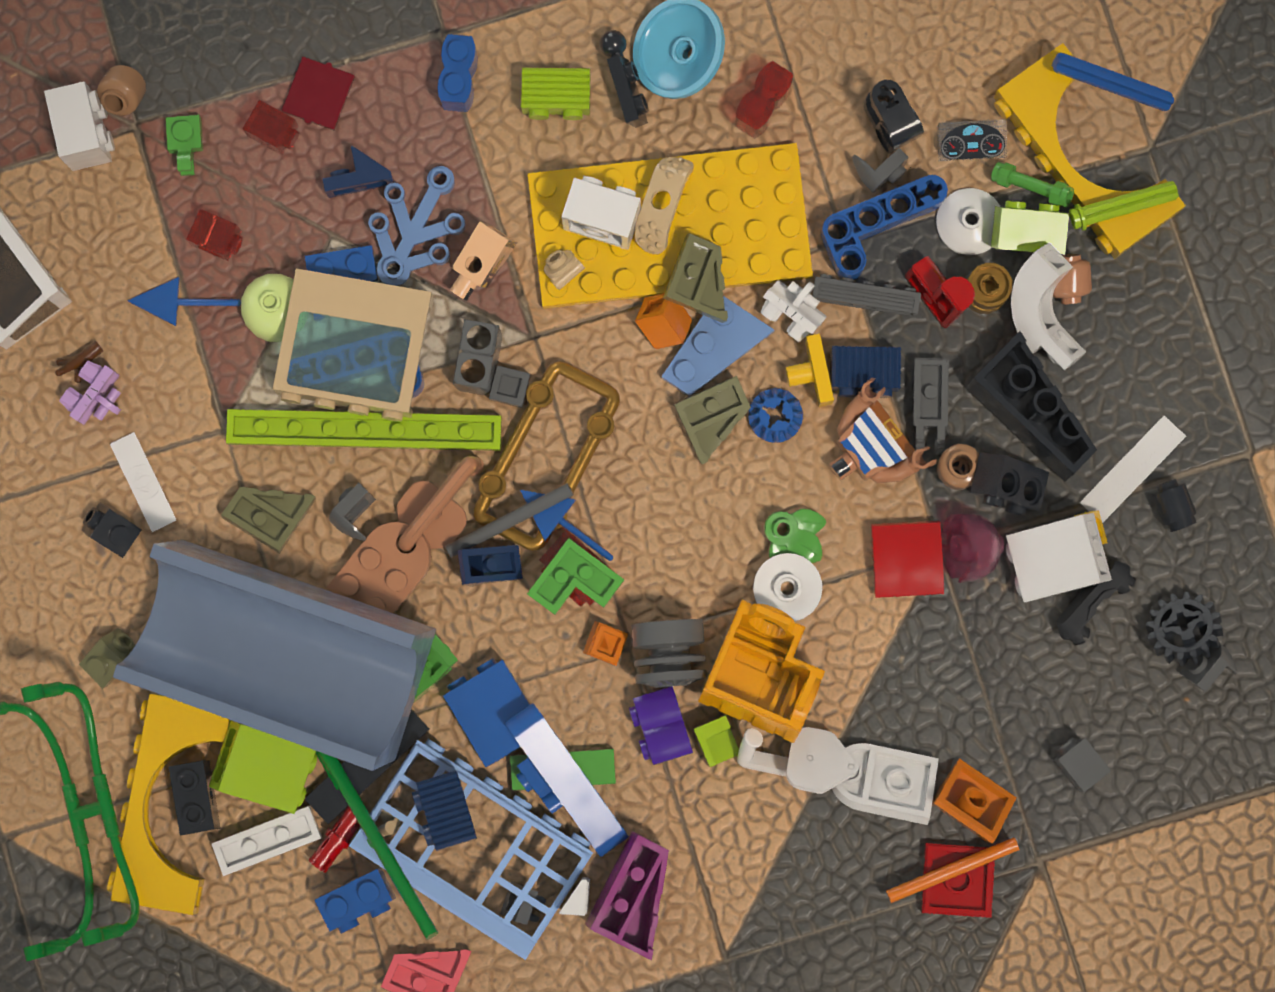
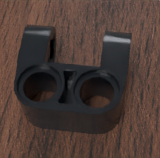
[864,79,924,154]

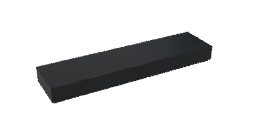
[305,709,430,824]

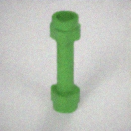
[991,162,1074,207]

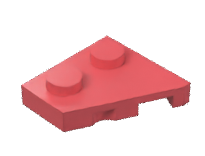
[381,949,471,992]

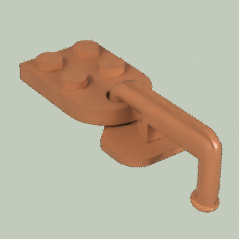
[326,456,484,614]

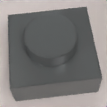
[489,366,531,408]

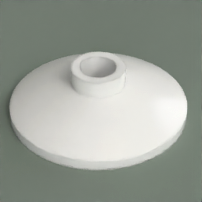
[936,188,1000,256]
[753,553,822,622]

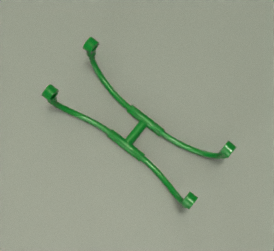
[0,682,140,962]

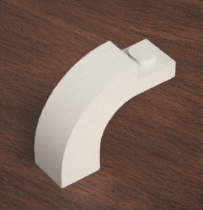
[1011,242,1086,370]

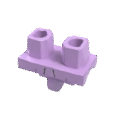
[59,361,121,425]

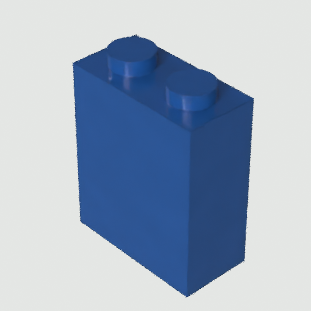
[443,658,530,767]

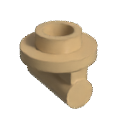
[544,250,585,290]
[378,808,409,839]

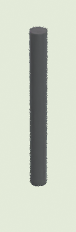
[446,483,574,558]

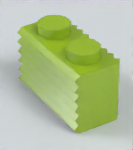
[521,68,591,120]

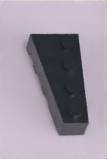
[966,331,1097,482]

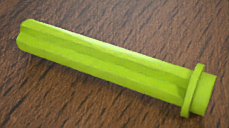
[1069,181,1179,231]

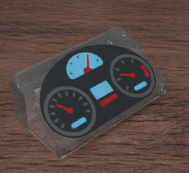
[936,119,1007,161]

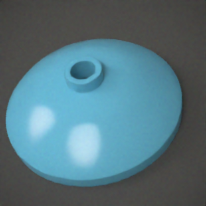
[633,0,725,99]

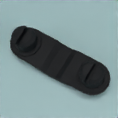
[1057,560,1136,645]

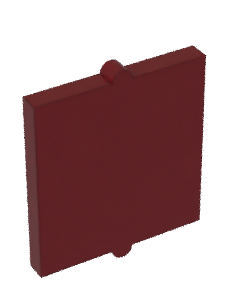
[282,57,355,131]

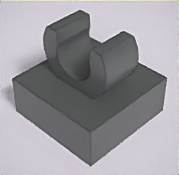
[500,881,546,925]

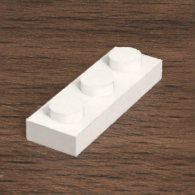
[211,806,322,876]

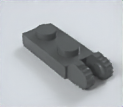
[912,358,949,455]

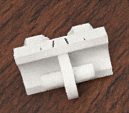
[761,280,827,342]

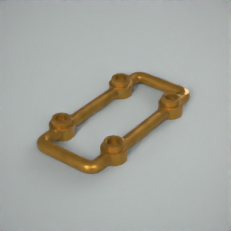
[473,361,620,551]

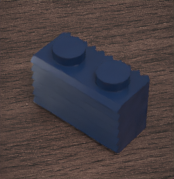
[830,346,901,398]
[412,770,477,851]

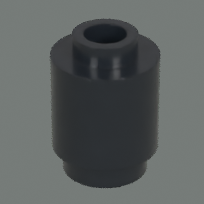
[1153,479,1197,532]

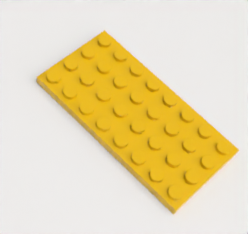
[527,143,813,309]

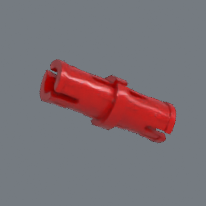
[308,805,360,873]

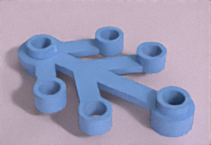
[368,166,466,286]

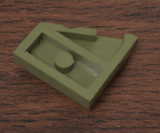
[663,233,728,323]
[674,376,751,465]
[221,487,316,554]

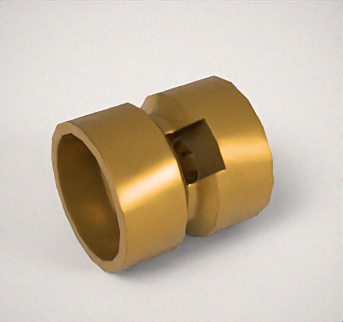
[967,263,1012,314]

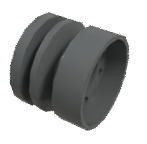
[631,619,707,688]

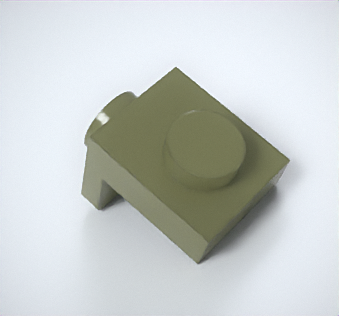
[79,628,135,689]

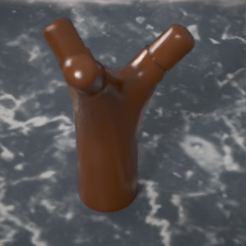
[55,341,104,383]

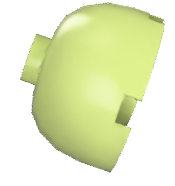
[241,274,309,342]

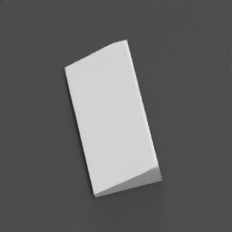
[559,877,590,916]

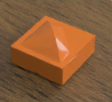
[583,621,628,666]

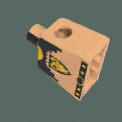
[450,222,517,301]

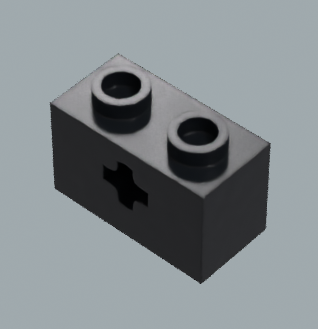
[169,760,221,836]

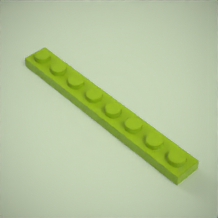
[226,409,502,451]

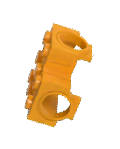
[698,600,825,743]

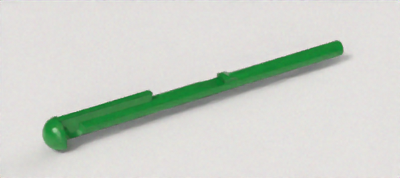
[315,751,438,940]

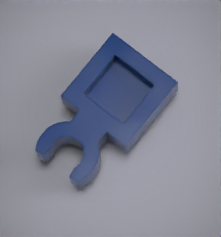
[516,758,563,814]

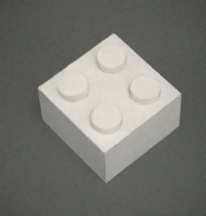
[44,82,115,171]
[561,176,641,250]

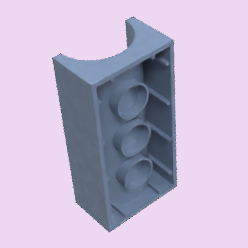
[113,540,436,771]

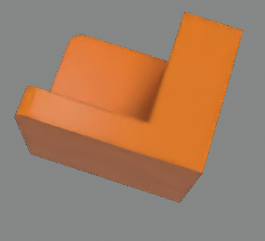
[635,293,692,349]

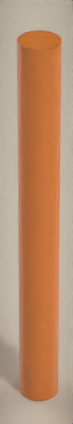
[886,837,1020,903]

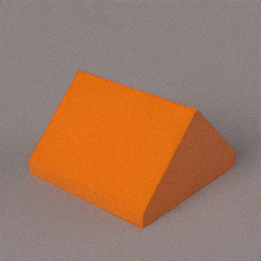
[932,758,1017,843]

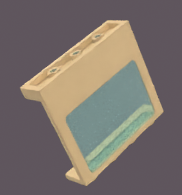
[273,269,434,422]

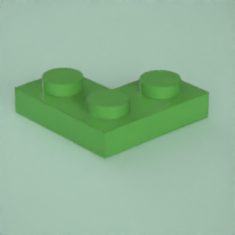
[527,538,624,615]

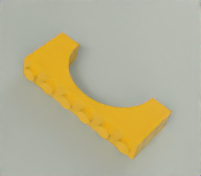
[993,43,1186,259]
[107,694,231,915]

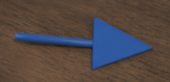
[128,277,241,326]
[520,490,613,561]

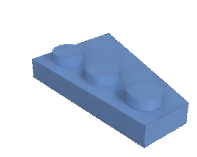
[661,296,775,397]

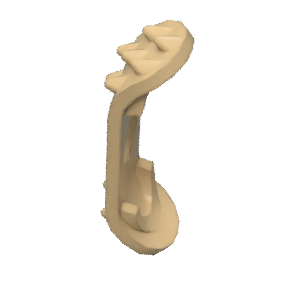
[635,157,694,254]

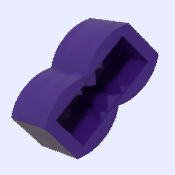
[629,686,693,765]

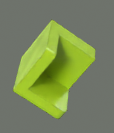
[693,715,739,767]

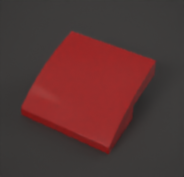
[871,520,944,598]

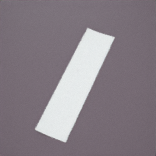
[1080,416,1186,523]

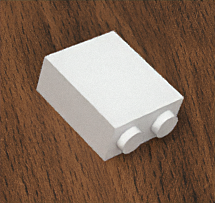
[1006,513,1112,602]

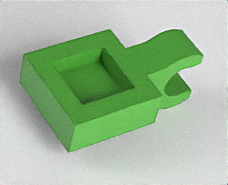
[166,115,203,176]

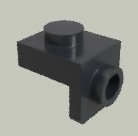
[82,502,142,558]

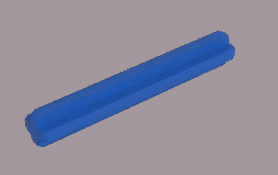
[1052,53,1174,111]

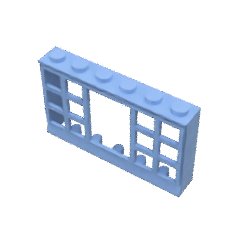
[349,739,593,960]

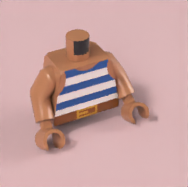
[829,378,937,483]

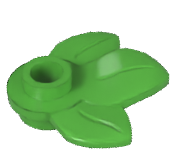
[764,509,826,563]

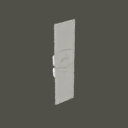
[110,432,176,532]

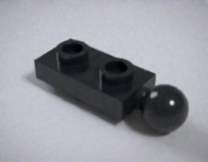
[600,30,649,128]

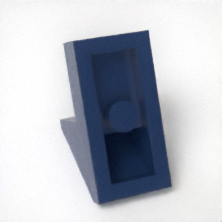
[322,146,395,198]
[458,545,523,587]

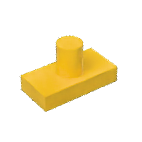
[785,333,834,407]

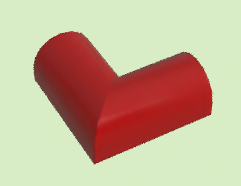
[905,255,975,329]

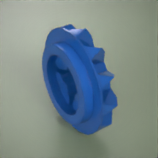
[748,388,803,443]

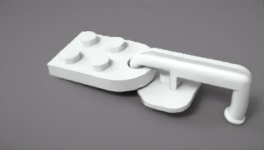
[737,727,939,825]

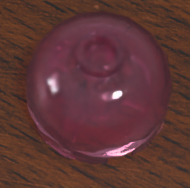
[941,513,1004,583]

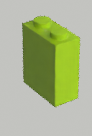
[209,720,317,814]

